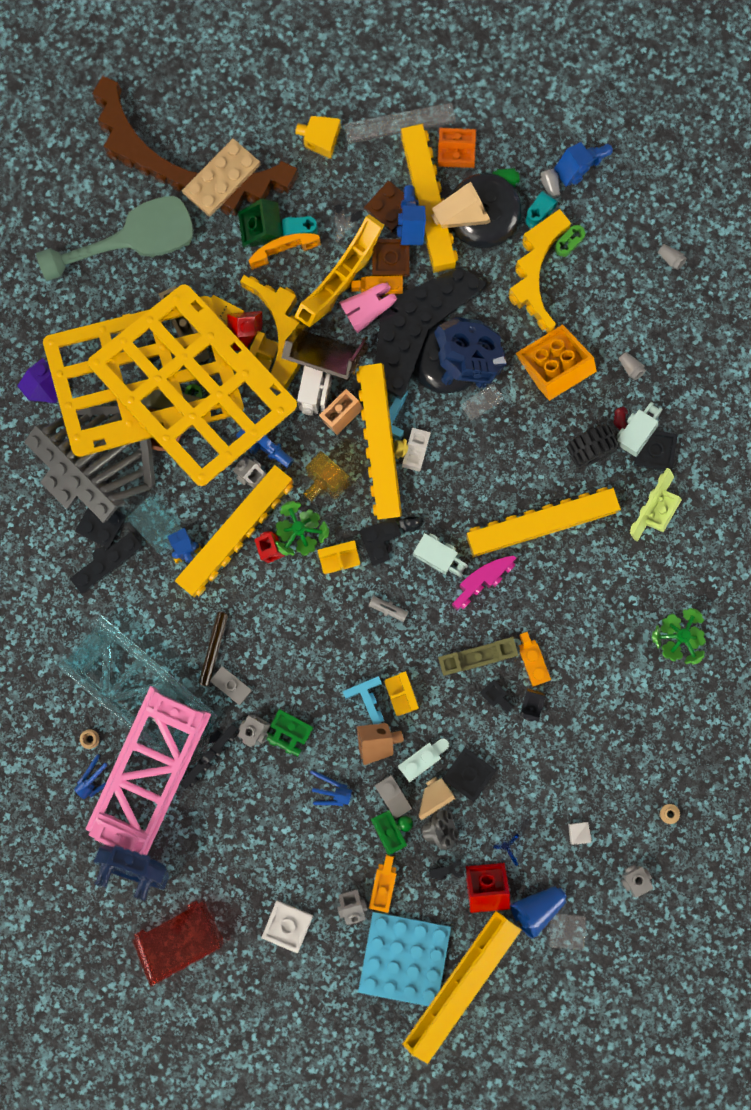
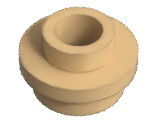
[80,729,100,749]
[660,804,680,824]

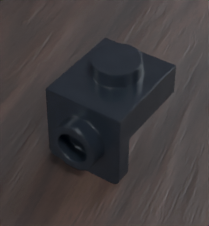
[520,688,546,721]

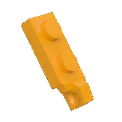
[351,276,403,297]
[519,632,551,687]
[369,855,396,913]

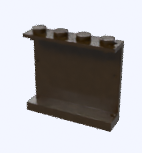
[281,321,370,380]

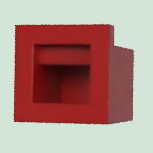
[254,531,285,563]

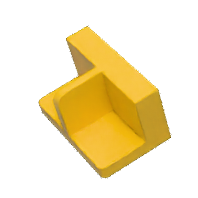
[249,331,278,371]
[317,540,360,574]
[384,671,419,716]

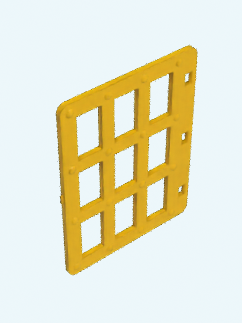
[88,284,297,486]
[43,296,244,457]

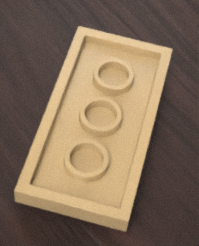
[182,139,261,217]

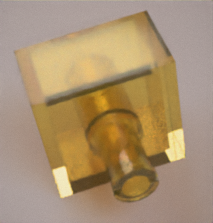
[303,451,350,502]

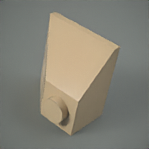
[418,777,455,820]

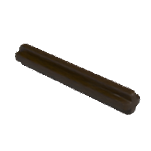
[199,612,228,687]

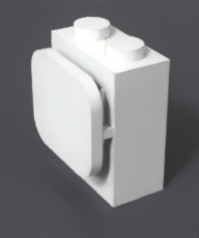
[297,366,332,415]

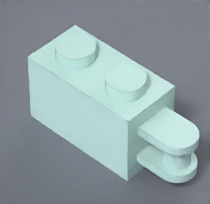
[616,402,663,457]
[413,533,468,578]
[398,739,449,782]

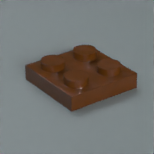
[364,180,404,232]
[372,239,410,277]

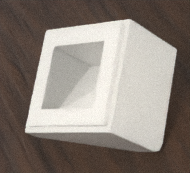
[568,822,592,844]

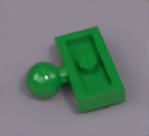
[371,810,413,855]

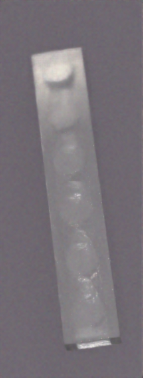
[344,103,456,144]

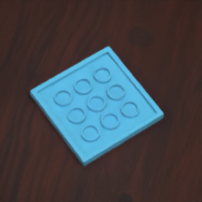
[358,911,451,1006]

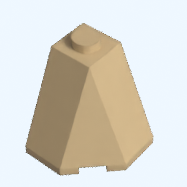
[431,182,490,228]

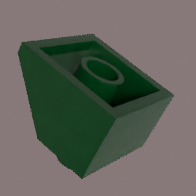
[238,199,283,248]

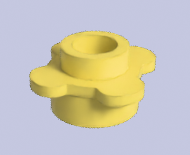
[394,439,408,459]

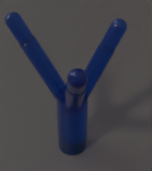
[493,834,519,866]

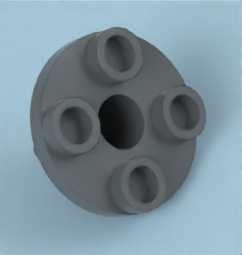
[422,810,459,850]

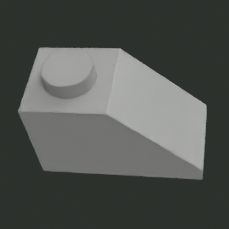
[375,775,412,819]

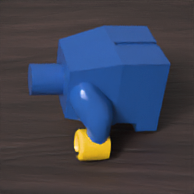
[167,528,202,564]

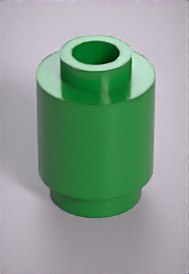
[492,168,519,187]

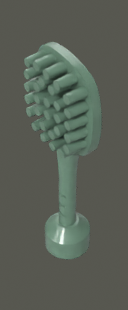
[36,196,193,282]

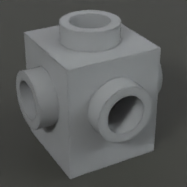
[232,457,266,488]
[238,715,271,747]
[621,864,654,898]
[337,890,367,925]

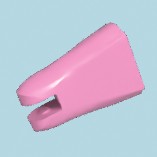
[339,283,397,334]

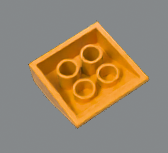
[516,324,597,401]

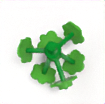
[276,501,329,556]
[651,608,706,664]

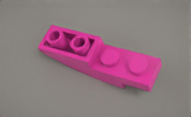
[452,556,516,611]

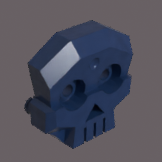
[434,317,507,389]
[94,845,169,901]

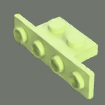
[630,468,682,541]

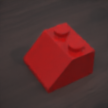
[466,863,510,913]

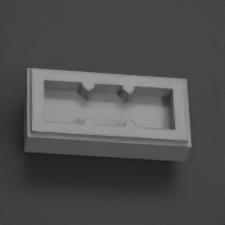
[210,666,252,705]

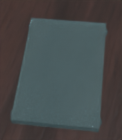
[126,496,183,554]

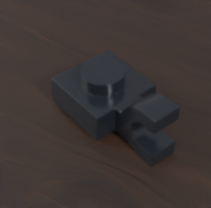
[480,680,513,714]
[428,860,465,881]

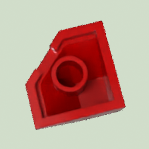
[227,311,262,351]

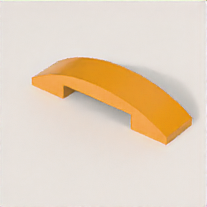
[249,233,321,270]

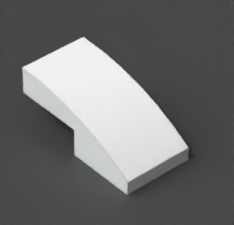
[402,428,431,472]

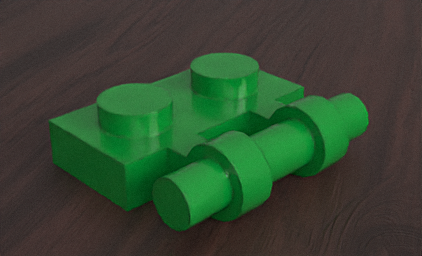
[266,709,314,757]

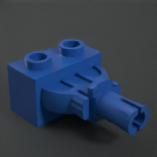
[554,142,613,187]
[397,185,426,245]
[236,418,294,469]

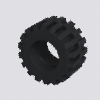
[566,425,620,468]

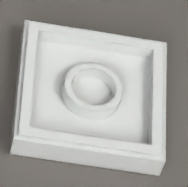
[261,900,313,953]

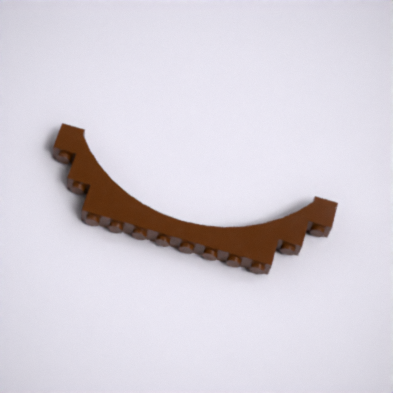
[92,75,299,216]

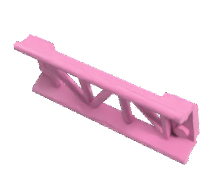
[86,686,211,855]

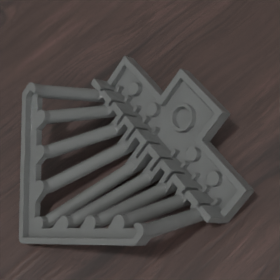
[24,404,155,523]

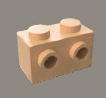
[319,389,364,435]

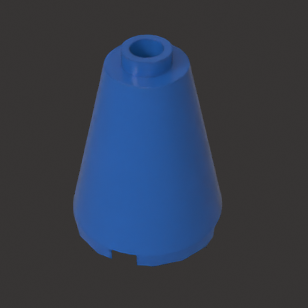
[510,886,567,939]

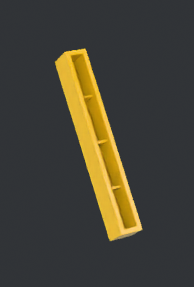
[401,124,458,273]
[356,363,402,519]
[175,465,293,598]
[466,487,621,557]
[402,911,521,1064]

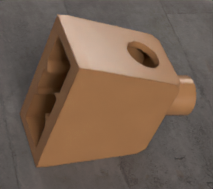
[357,723,404,765]

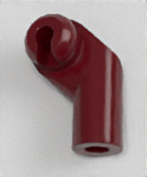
[613,406,628,430]

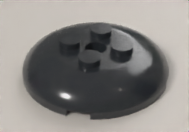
[451,173,521,249]
[413,321,474,394]

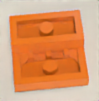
[438,128,476,168]

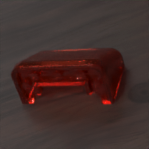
[132,900,225,987]

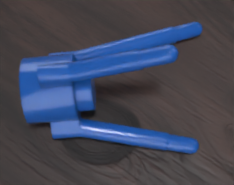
[74,754,107,799]
[310,770,352,807]

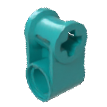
[526,191,558,228]
[282,216,318,237]

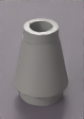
[540,169,560,198]
[658,244,687,270]
[619,352,646,380]

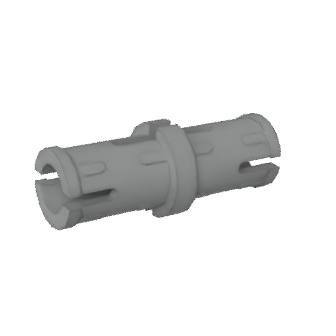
[369,595,409,622]

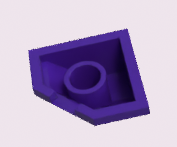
[17,358,58,404]

